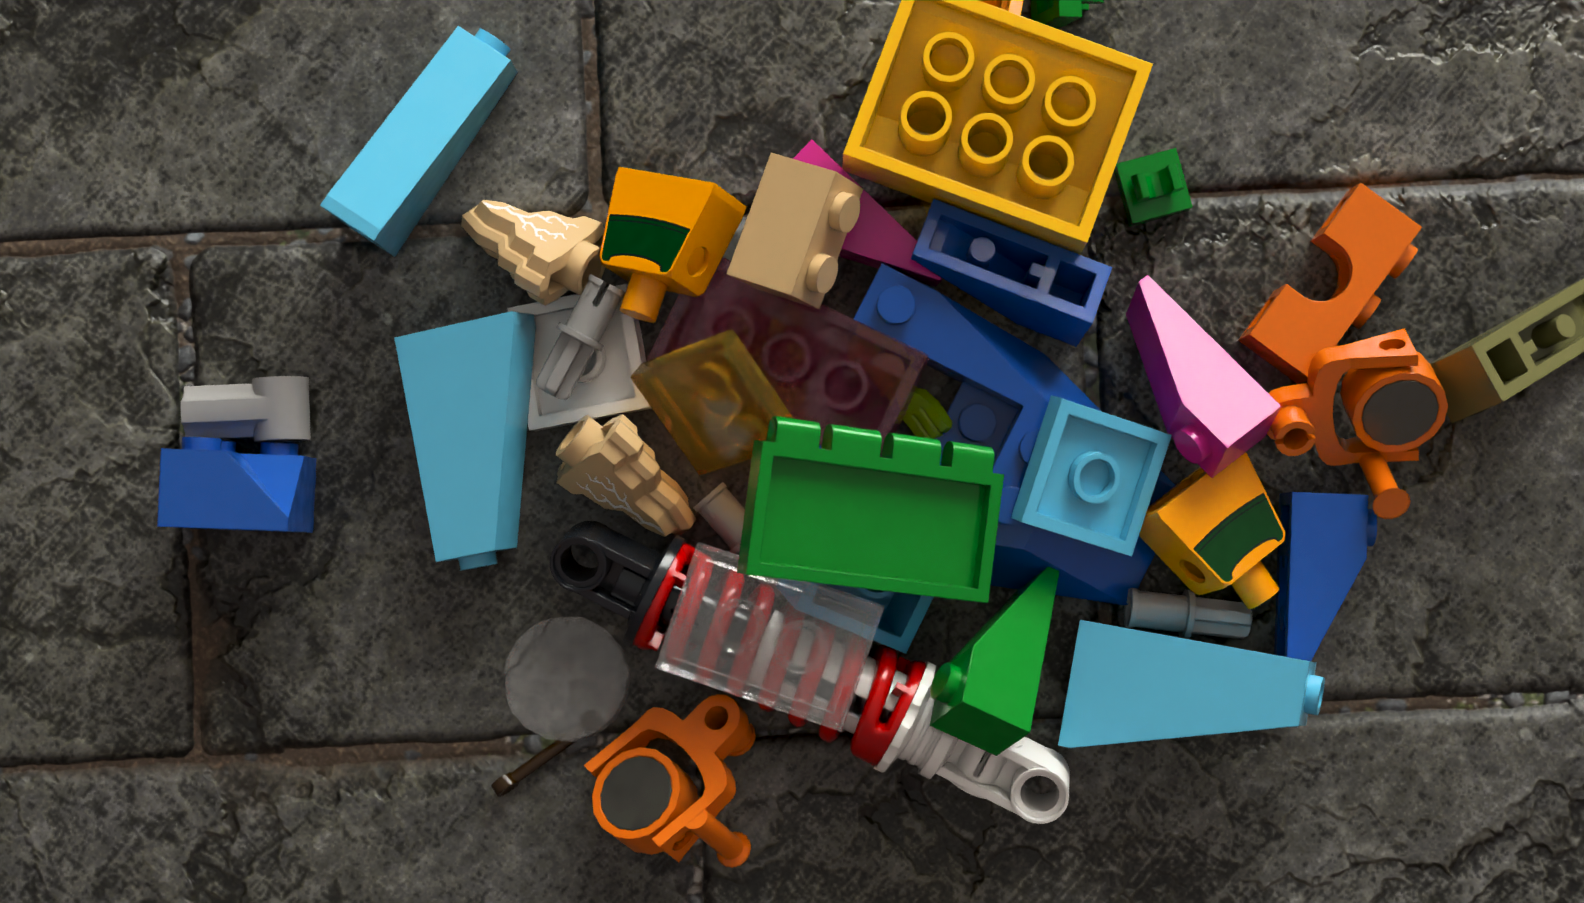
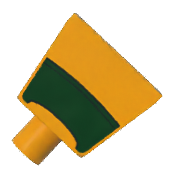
[599,167,746,323]
[1139,452,1286,609]

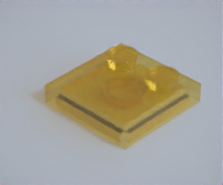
[630,329,794,476]

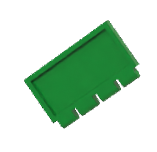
[737,416,1004,603]

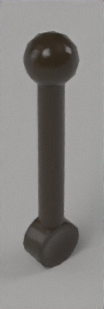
[491,710,604,797]

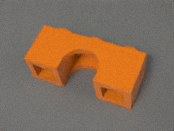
[1238,183,1422,384]

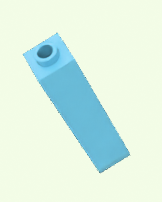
[320,26,518,257]
[394,311,536,571]
[1058,620,1325,748]

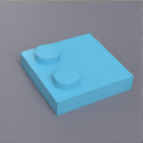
[1011,395,1172,557]

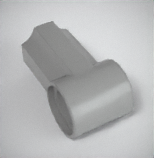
[181,376,311,443]

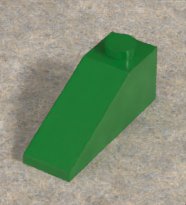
[930,566,1060,756]

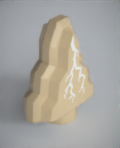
[461,200,605,306]
[555,414,696,537]

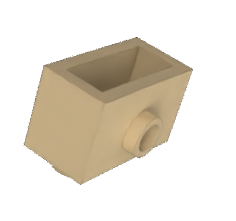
[727,153,863,309]

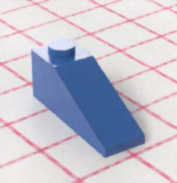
[911,199,1112,347]
[1274,492,1377,661]

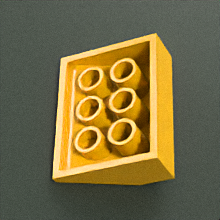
[842,0,1153,255]

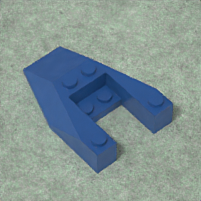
[819,263,1176,605]

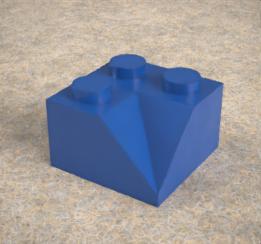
[157,437,317,533]

